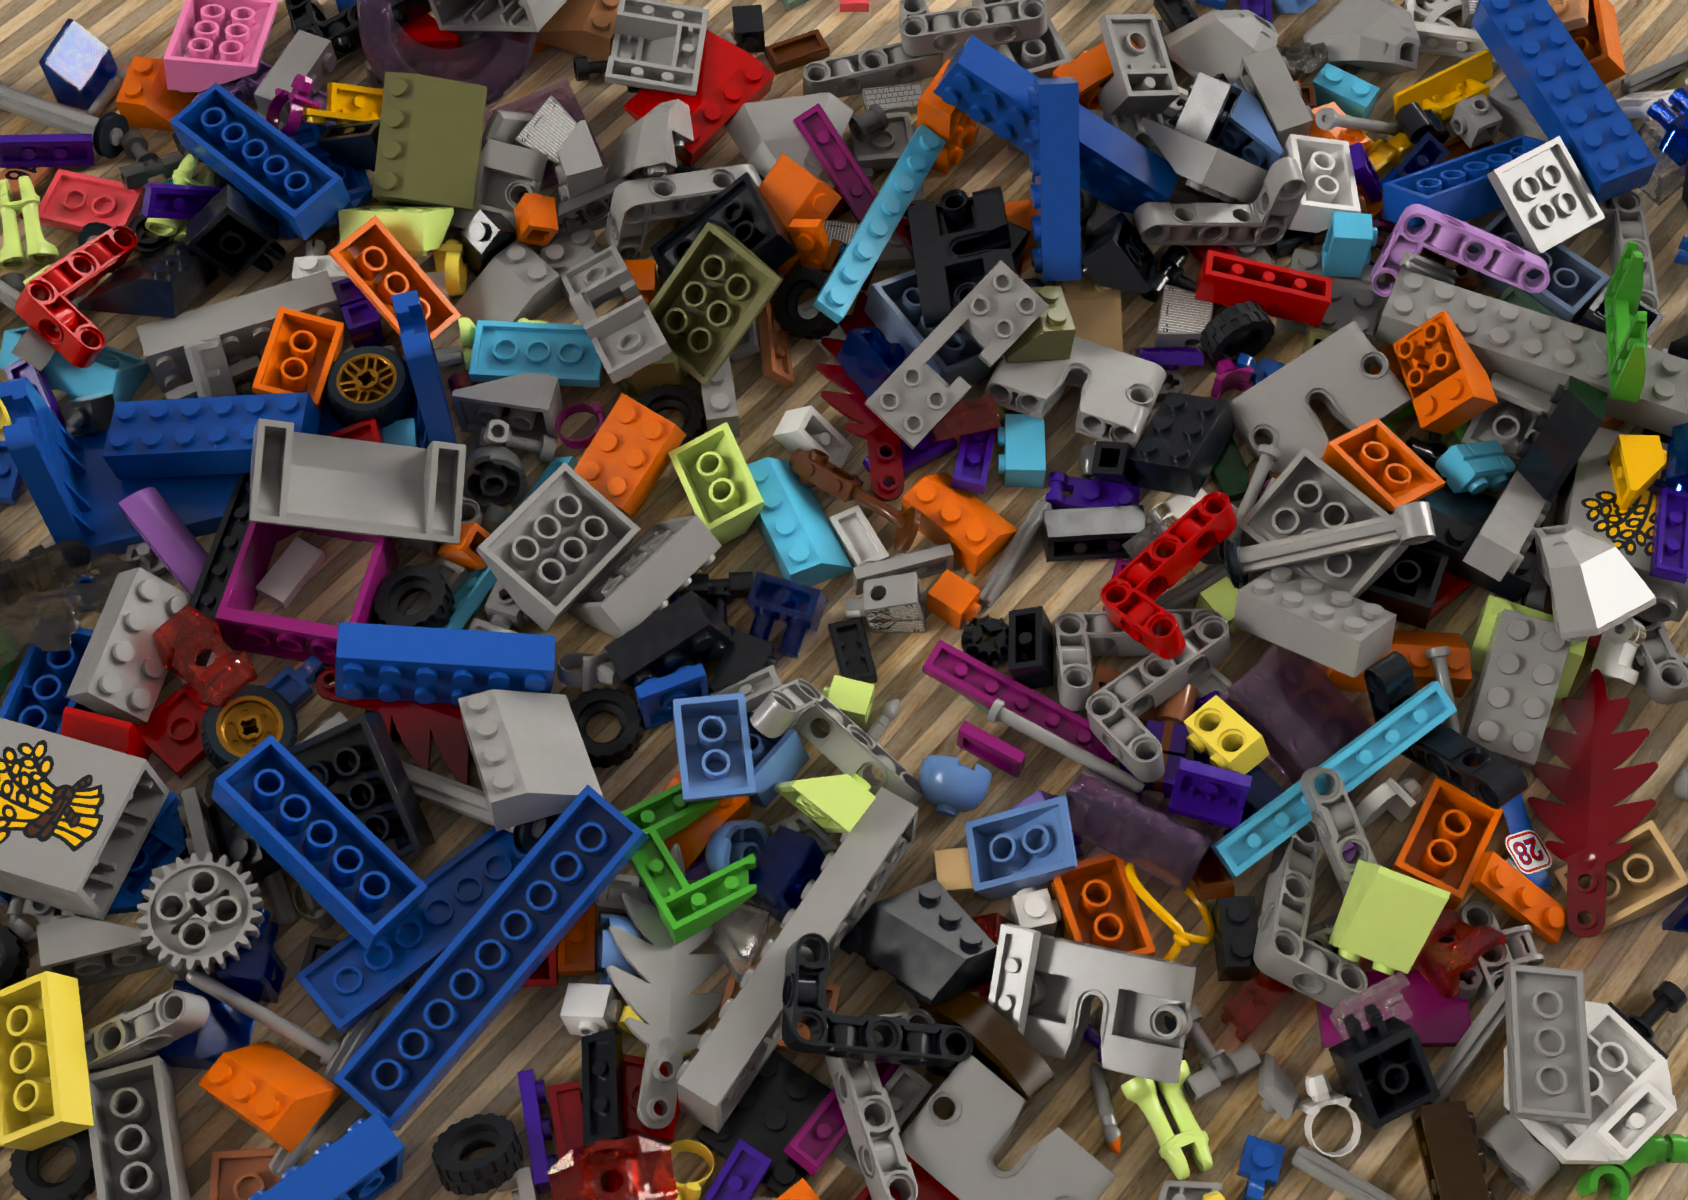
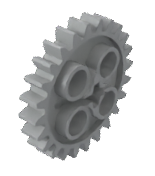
[136,852,265,975]

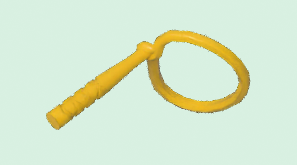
[1125,856,1216,961]

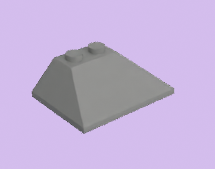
[605,0,709,96]

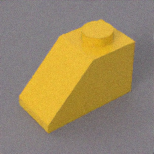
[1608,434,1667,510]

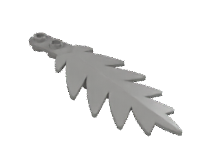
[606,844,726,1129]

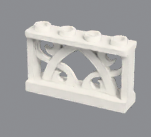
[1404,0,1497,63]

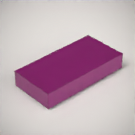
[957,721,1026,777]

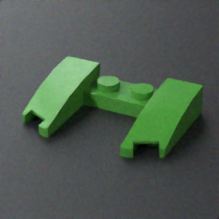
[1604,241,1647,402]
[621,783,757,945]

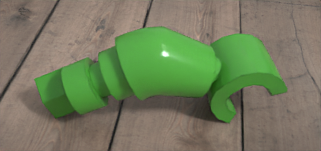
[1576,1134,1688,1200]

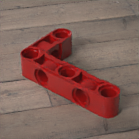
[15,225,138,368]
[1100,492,1237,659]

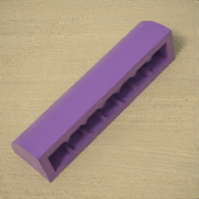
[118,487,208,596]

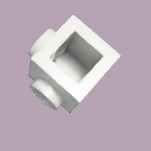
[1010,887,1061,936]
[560,983,623,1036]

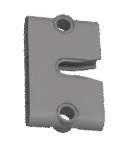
[383,139,549,244]
[1229,322,1413,472]
[985,336,1166,447]
[1024,934,1197,1084]
[900,1054,1117,1200]

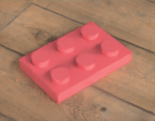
[38,169,145,233]

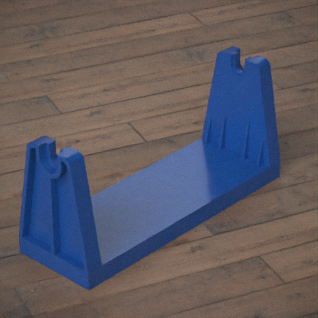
[0,290,457,567]

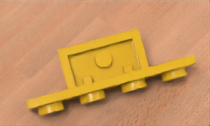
[1393,49,1493,121]
[302,82,384,125]

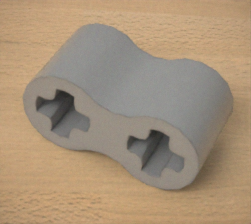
[1478,1114,1560,1196]

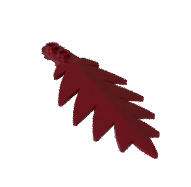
[816,292,904,502]
[315,667,470,785]
[1527,669,1658,938]

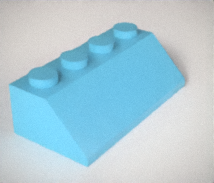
[0,325,151,404]
[748,457,852,594]

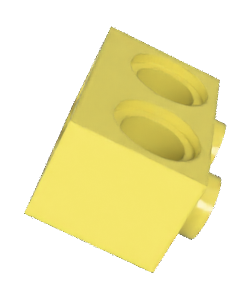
[1184,695,1270,775]

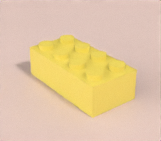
[0,971,94,1151]

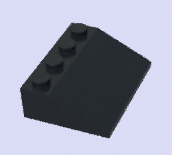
[650,172,798,282]
[78,236,219,318]
[1417,472,1543,603]
[287,711,436,859]

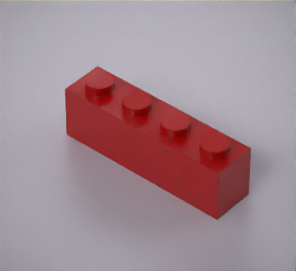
[1195,250,1333,327]

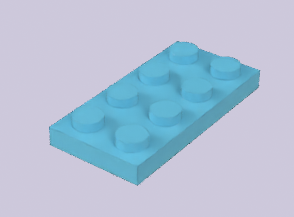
[469,320,603,388]

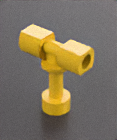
[1347,114,1413,176]

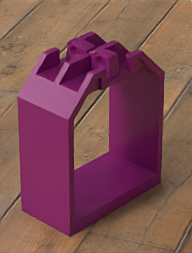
[215,522,400,667]

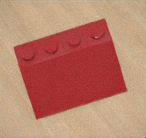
[623,29,774,167]

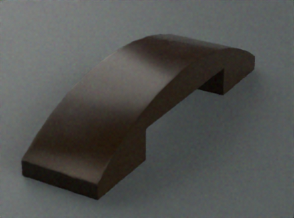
[918,991,1055,1102]

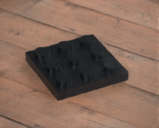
[695,1051,831,1196]

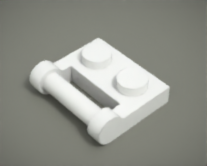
[1616,89,1683,121]

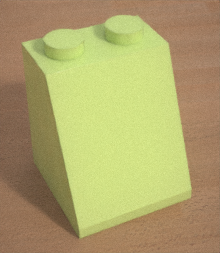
[1328,859,1451,976]

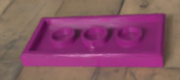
[1316,971,1471,1048]

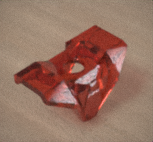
[153,605,257,707]
[1413,907,1507,999]
[547,1135,678,1200]

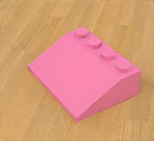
[163,0,279,93]

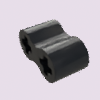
[1395,102,1450,150]

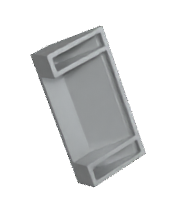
[249,418,467,545]

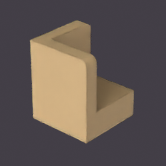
[932,847,975,900]

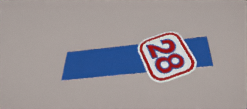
[1501,794,1553,888]

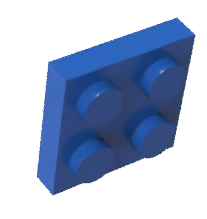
[635,663,709,731]

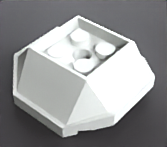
[1503,1001,1678,1164]

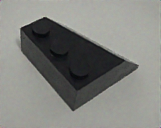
[840,879,997,1006]

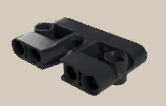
[907,186,1017,329]

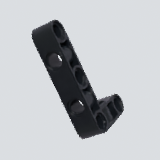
[285,0,432,60]
[1364,651,1528,809]
[782,933,974,1067]

